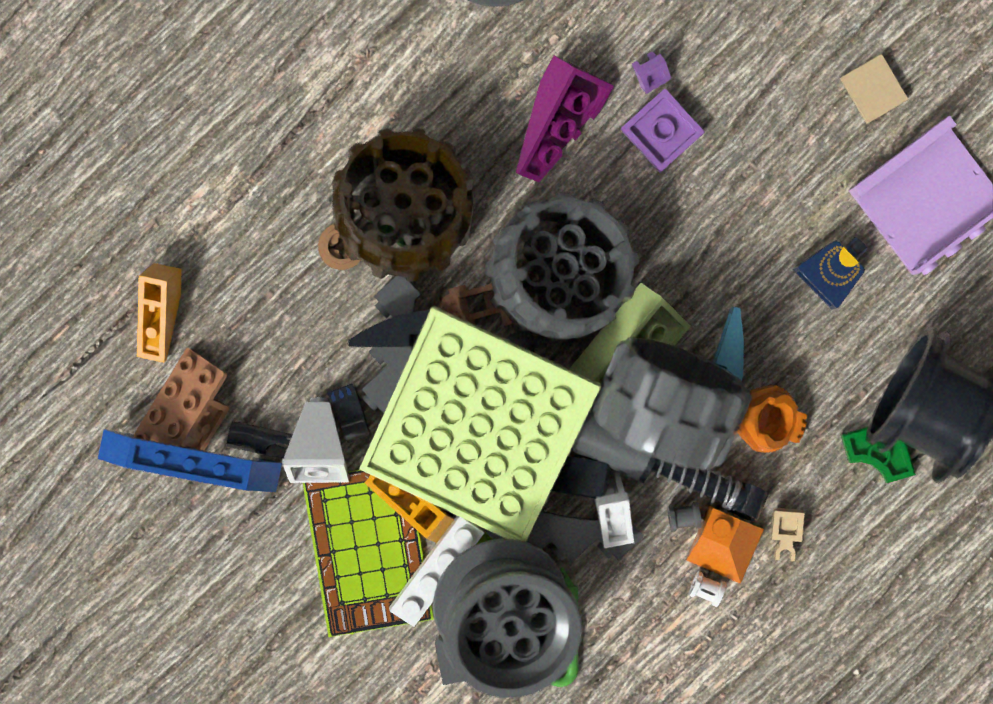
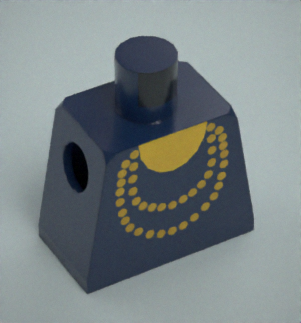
[792,237,867,310]

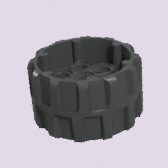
[485,192,639,344]
[593,337,751,470]

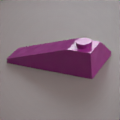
[516,55,614,182]

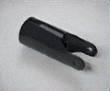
[226,421,293,459]

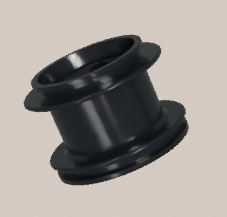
[865,327,993,483]

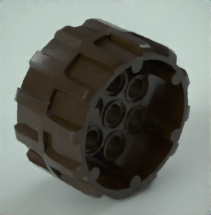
[332,127,474,282]

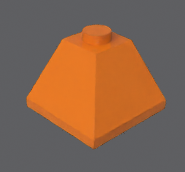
[686,506,764,584]

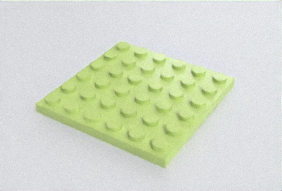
[360,306,601,542]

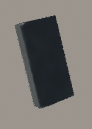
[551,456,613,499]

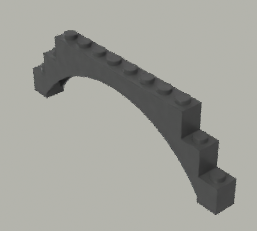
[362,276,644,563]

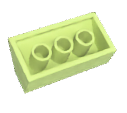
[569,283,691,400]

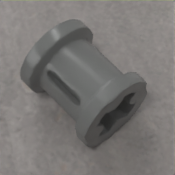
[667,502,701,532]

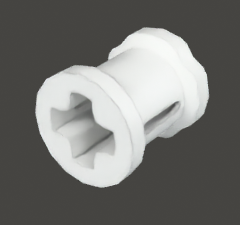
[688,571,727,607]

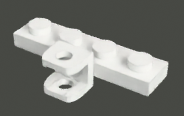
[389,516,484,627]

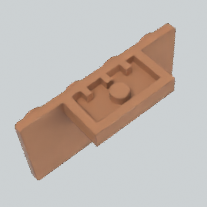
[134,348,230,476]

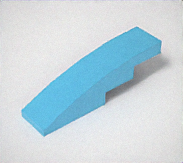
[713,307,744,381]

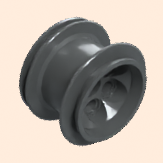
[433,539,581,698]

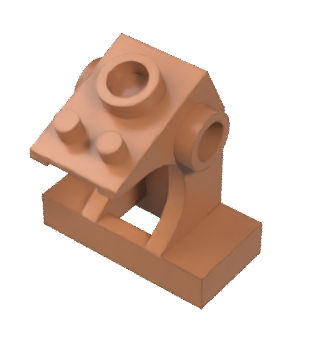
[441,283,514,327]

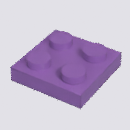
[620,89,705,173]

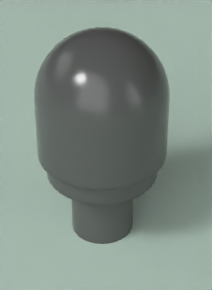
[506,331,547,353]

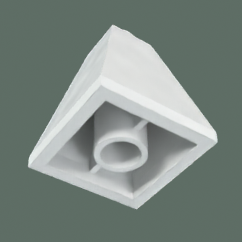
[283,397,349,483]

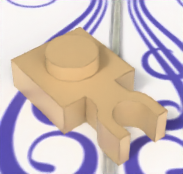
[771,508,805,561]

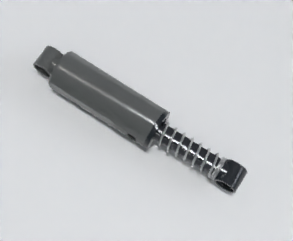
[570,403,769,522]

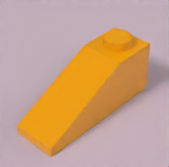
[137,263,182,363]
[364,475,455,543]

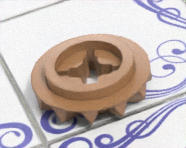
[318,224,361,270]

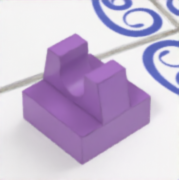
[632,52,671,94]

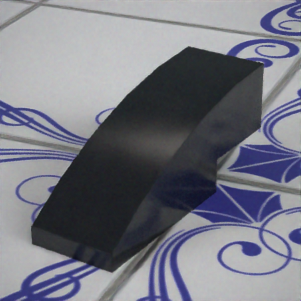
[348,310,431,347]

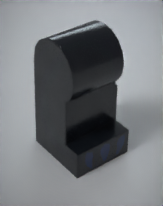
[327,383,371,443]

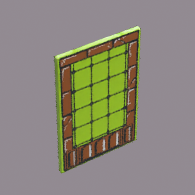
[303,470,434,637]

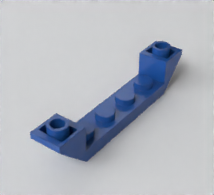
[98,429,282,492]

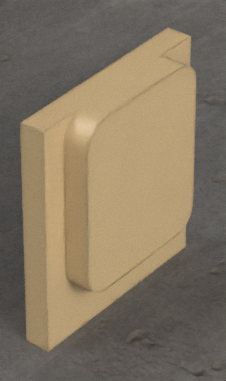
[840,54,909,124]

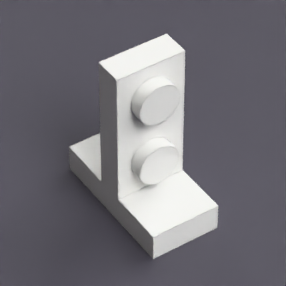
[595,469,634,548]

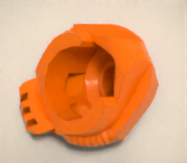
[737,384,807,453]

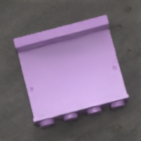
[848,116,993,275]

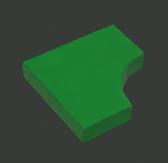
[840,426,916,483]

